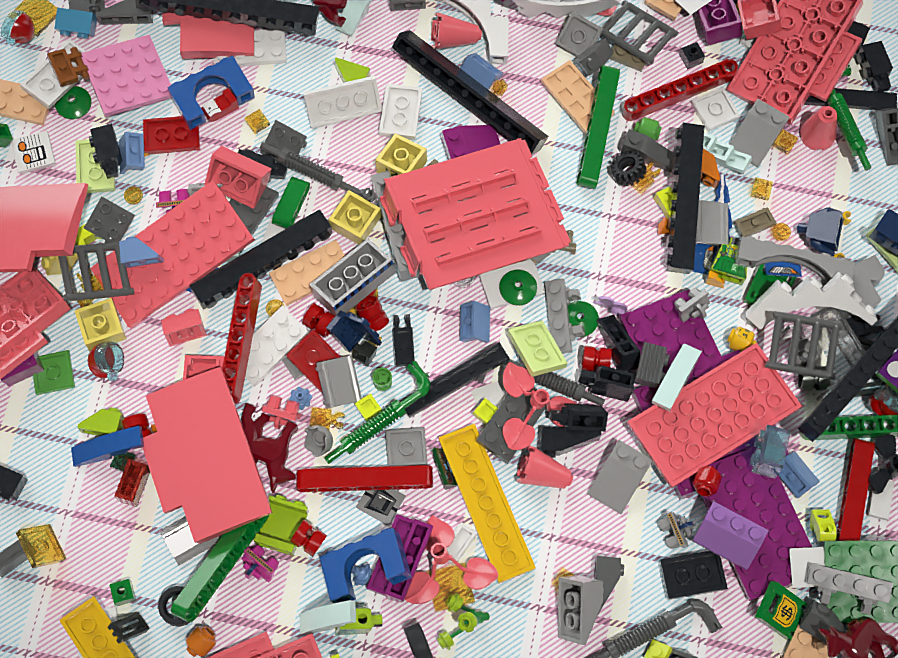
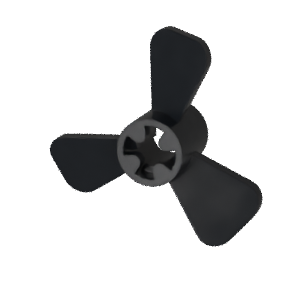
[868,434,898,494]

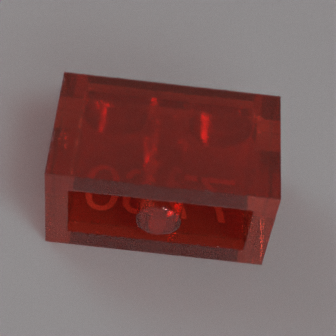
[114,459,150,507]

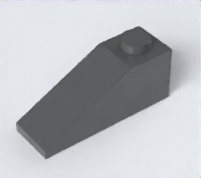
[96,0,153,25]
[875,108,898,166]
[621,129,676,173]
[594,556,624,616]
[799,600,847,643]

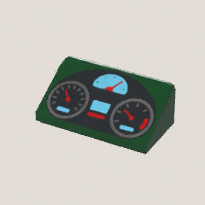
[432,448,457,490]

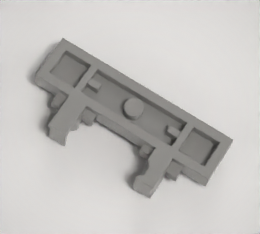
[545,278,585,354]
[806,563,893,615]

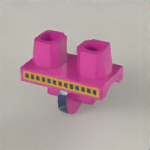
[156,189,190,213]
[242,545,279,583]

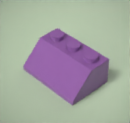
[692,501,768,570]

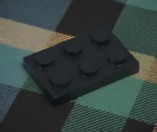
[659,551,728,600]

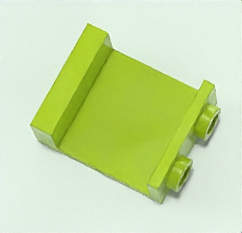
[254,495,309,557]

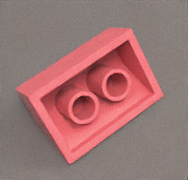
[204,146,272,209]

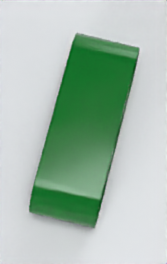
[272,176,310,229]

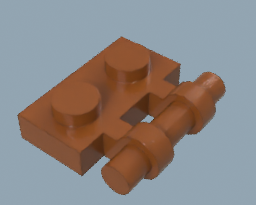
[47,47,90,87]

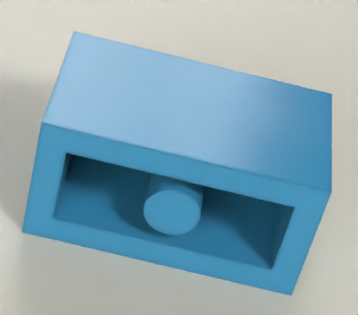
[54,7,97,39]

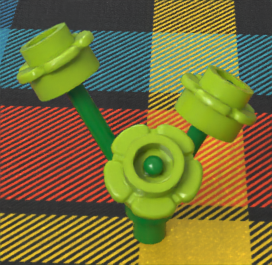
[436,593,490,650]

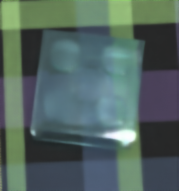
[750,425,791,478]

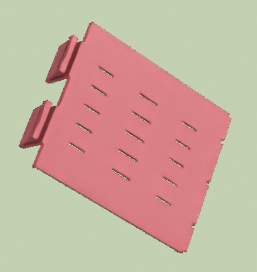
[380,138,571,291]

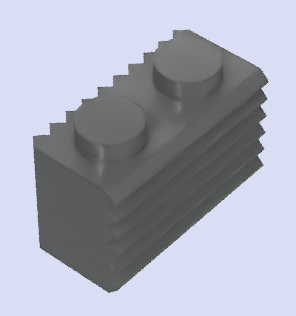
[635,342,669,389]

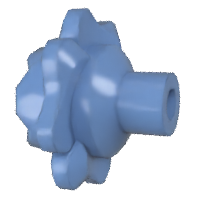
[289,387,313,410]
[351,564,372,586]

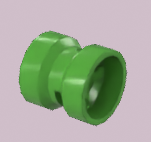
[373,368,392,392]

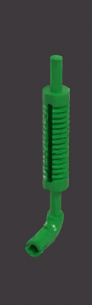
[827,64,872,171]
[324,361,430,464]

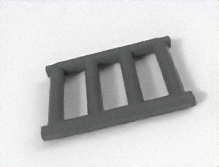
[600,0,679,65]
[58,242,134,301]
[765,311,843,380]

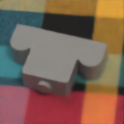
[815,255,885,319]

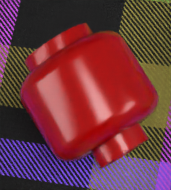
[693,466,722,497]

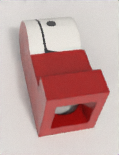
[201,88,239,122]

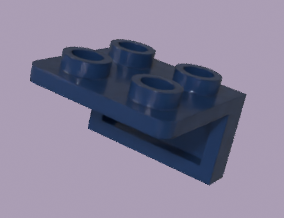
[869,209,898,255]
[326,310,382,353]

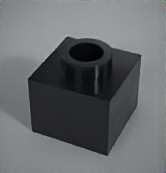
[679,42,705,69]

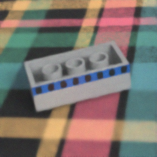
[310,238,396,316]

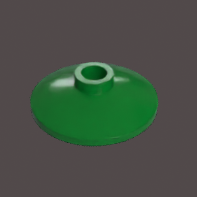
[55,86,92,120]
[499,269,537,306]
[568,301,599,337]

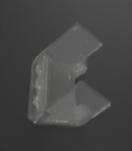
[780,307,865,402]

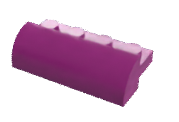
[367,514,434,603]

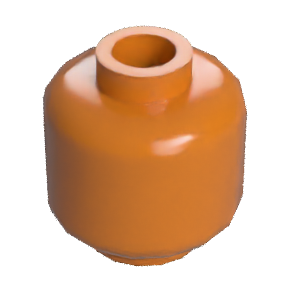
[185,626,216,657]

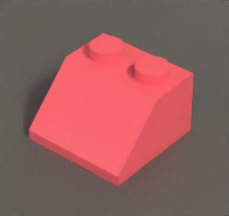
[161,309,207,347]

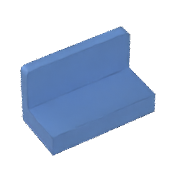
[461,53,503,90]
[119,132,145,174]
[460,301,490,343]
[774,451,820,498]

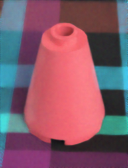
[431,13,482,49]
[800,106,837,150]
[516,445,573,489]

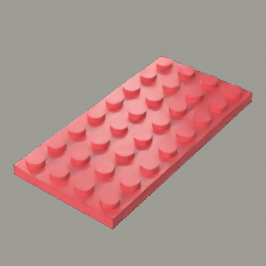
[90,180,255,329]
[627,343,802,489]

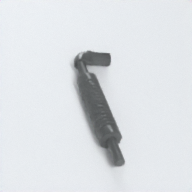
[260,142,376,202]
[474,359,605,406]
[592,600,723,658]

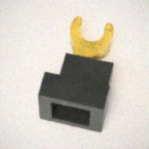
[352,337,382,367]

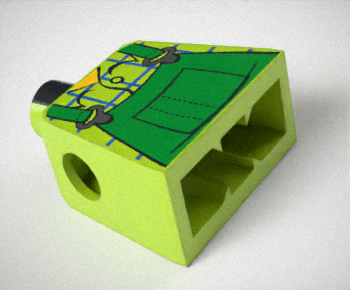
[707,238,747,286]
[335,608,383,636]

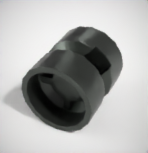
[798,365,831,391]

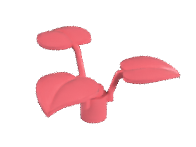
[502,362,577,450]
[405,515,498,604]

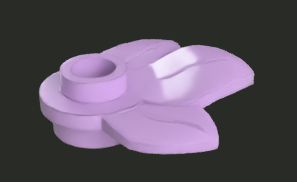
[594,296,628,316]

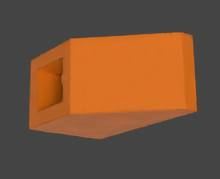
[701,149,721,189]

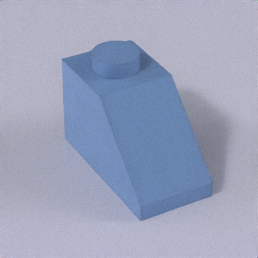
[119,237,164,268]

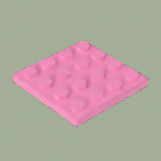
[81,35,171,117]

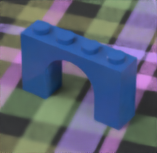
[167,55,255,130]
[320,528,412,603]

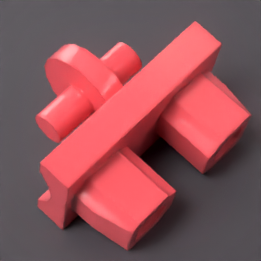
[262,395,301,429]

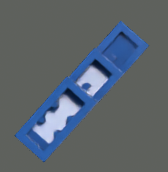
[71,426,144,467]

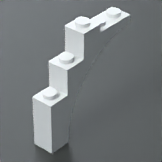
[437,0,509,65]
[512,0,620,18]
[746,272,877,330]

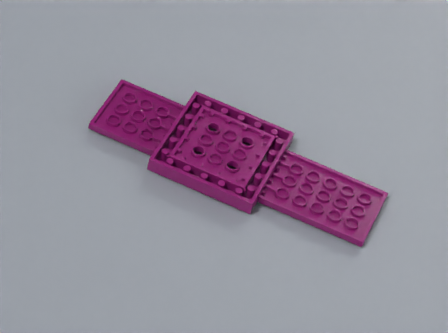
[619,289,812,601]

